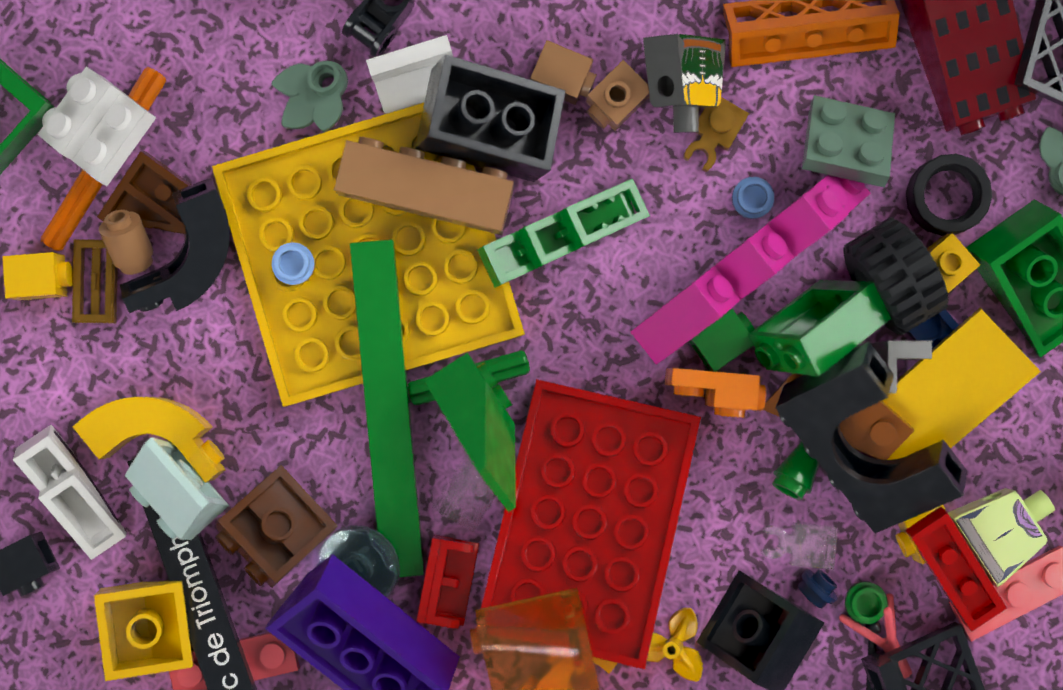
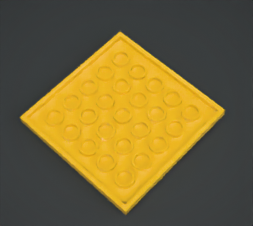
[212,103,525,407]

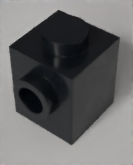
[0,531,61,597]

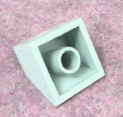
[124,437,229,540]

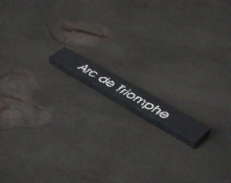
[127,459,257,690]

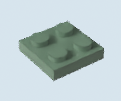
[802,95,895,188]

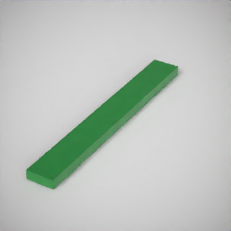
[350,239,424,577]

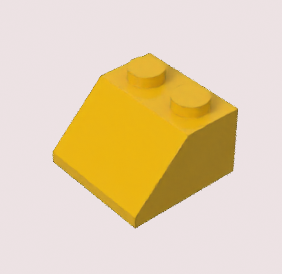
[94,581,194,681]

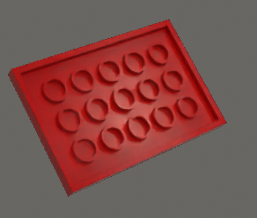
[476,379,701,670]

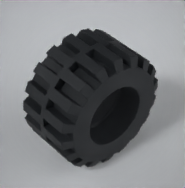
[843,217,949,336]

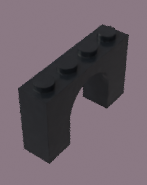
[775,342,968,534]

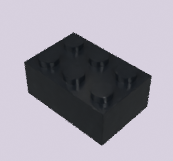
[415,54,566,182]

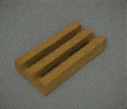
[72,239,118,324]

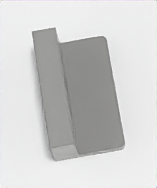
[871,341,932,393]

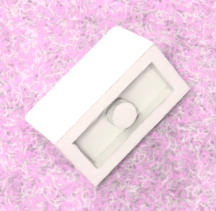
[366,35,453,114]

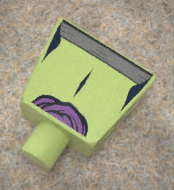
[948,488,1055,587]

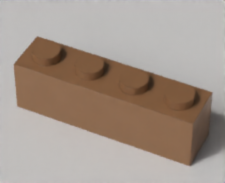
[334,137,514,235]

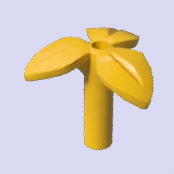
[647,607,703,682]

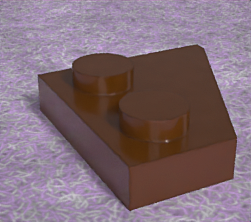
[97,151,192,234]

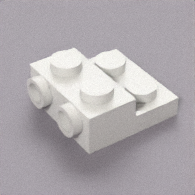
[37,66,156,186]

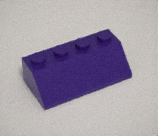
[265,554,460,690]

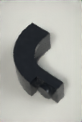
[120,177,230,313]

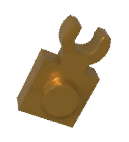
[683,97,750,172]

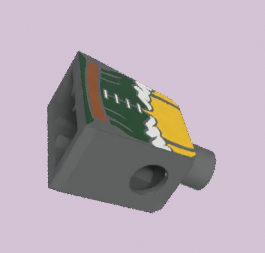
[643,34,726,133]

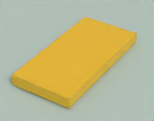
[882,308,1041,460]

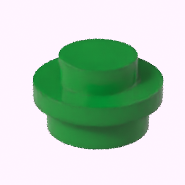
[845,581,888,624]

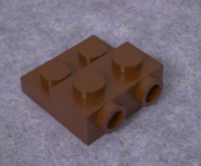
[215,465,338,588]

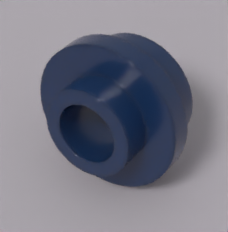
[798,569,838,609]

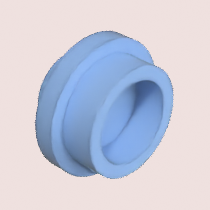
[272,242,315,285]

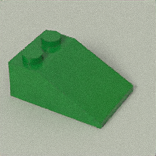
[966,199,1063,358]
[424,352,516,512]

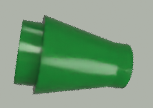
[772,441,819,501]

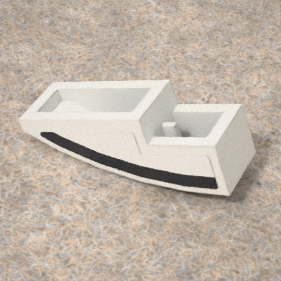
[13,425,127,560]

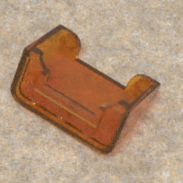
[470,588,600,690]

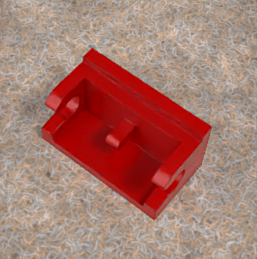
[416,534,479,629]

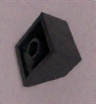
[697,570,824,690]

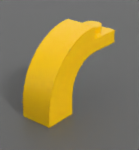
[72,397,226,483]

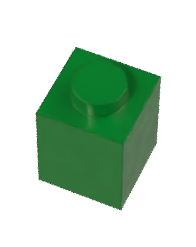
[688,309,755,372]

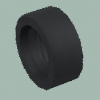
[906,154,992,236]

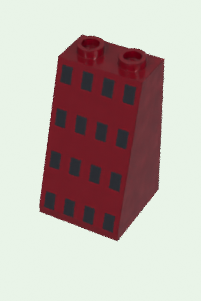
[900,0,1036,136]

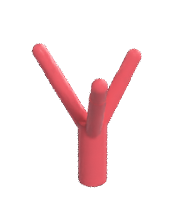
[839,593,912,679]

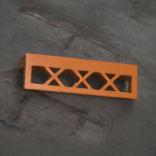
[723,0,900,67]

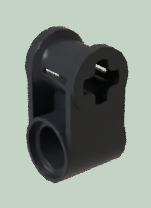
[342,0,415,57]

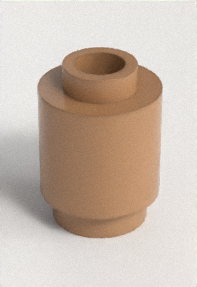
[99,210,154,275]

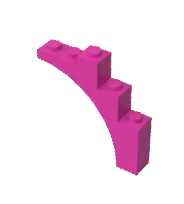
[630,175,871,365]

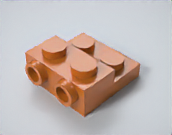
[664,368,766,418]

